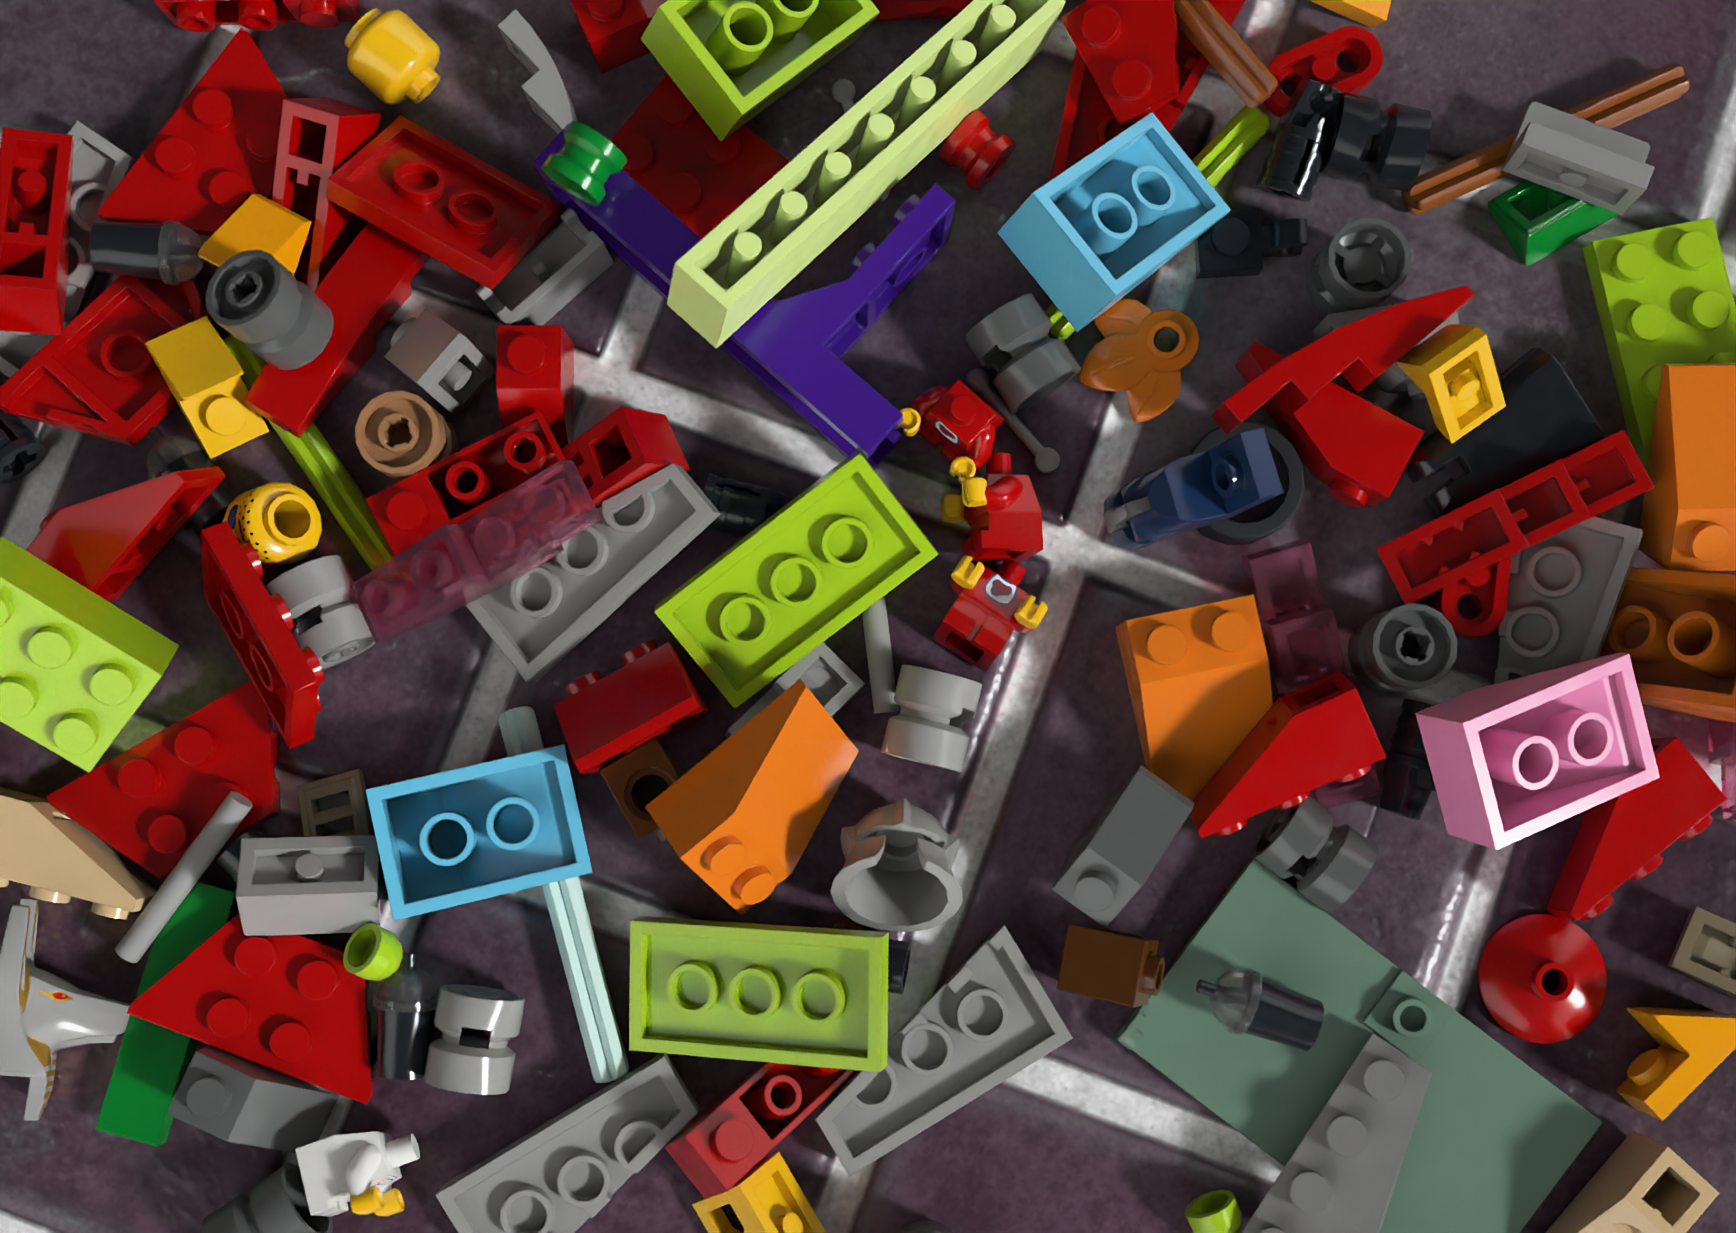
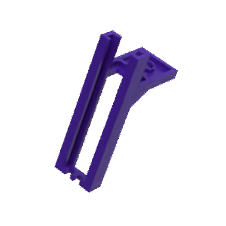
[534,123,955,470]

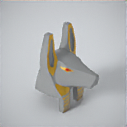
[0,898,130,1121]

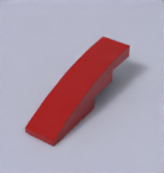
[244,222,431,438]
[1211,285,1475,435]
[1376,429,1655,605]

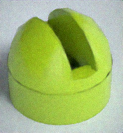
[343,923,403,981]
[1185,1190,1244,1233]

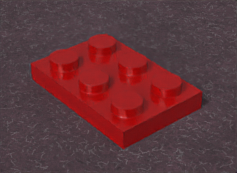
[610,73,790,239]
[326,116,561,290]
[201,521,324,749]

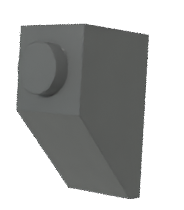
[1052,765,1195,928]
[166,1045,340,1153]

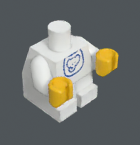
[295,1131,420,1217]

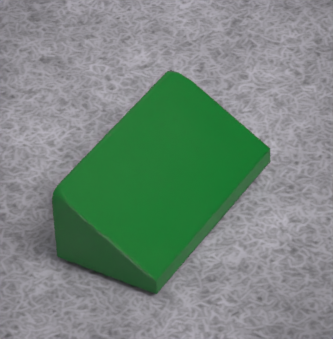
[1488,180,1619,266]

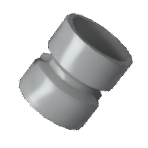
[265,555,381,670]
[880,665,982,772]
[423,984,526,1095]

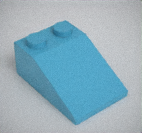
[997,112,1231,332]
[366,744,593,921]

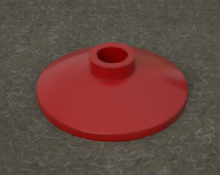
[1476,913,1607,1044]

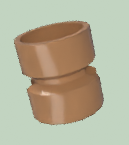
[355,391,460,482]

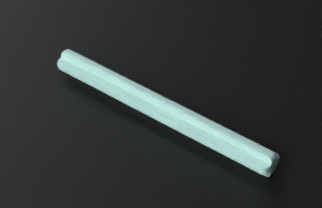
[498,706,629,1083]

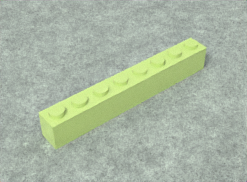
[666,0,1066,349]

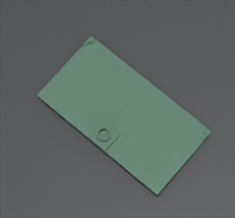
[1116,857,1603,1233]

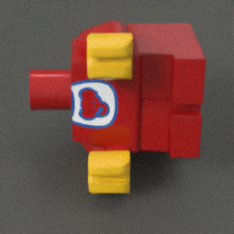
[898,377,1005,483]
[940,452,1043,562]
[932,555,1048,672]

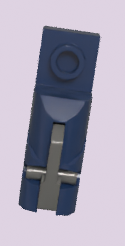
[1103,428,1283,551]

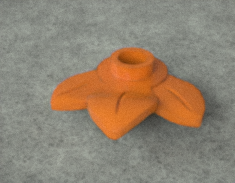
[1079,299,1200,423]

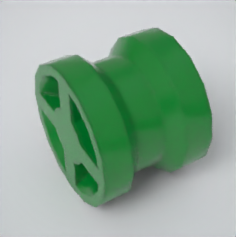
[541,121,627,206]

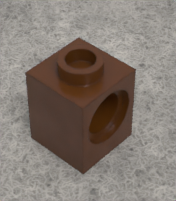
[600,738,684,843]
[1057,924,1165,1008]

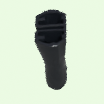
[1404,348,1605,519]

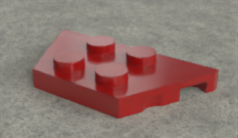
[96,28,289,237]
[0,236,214,447]
[46,680,281,878]
[127,913,375,1105]

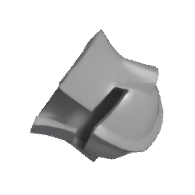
[830,797,963,932]

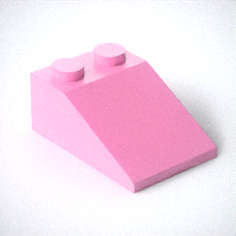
[1415,653,1660,850]

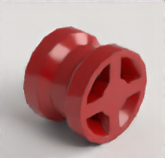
[938,109,1017,191]

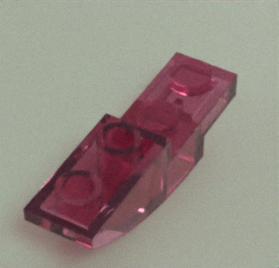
[350,460,601,643]

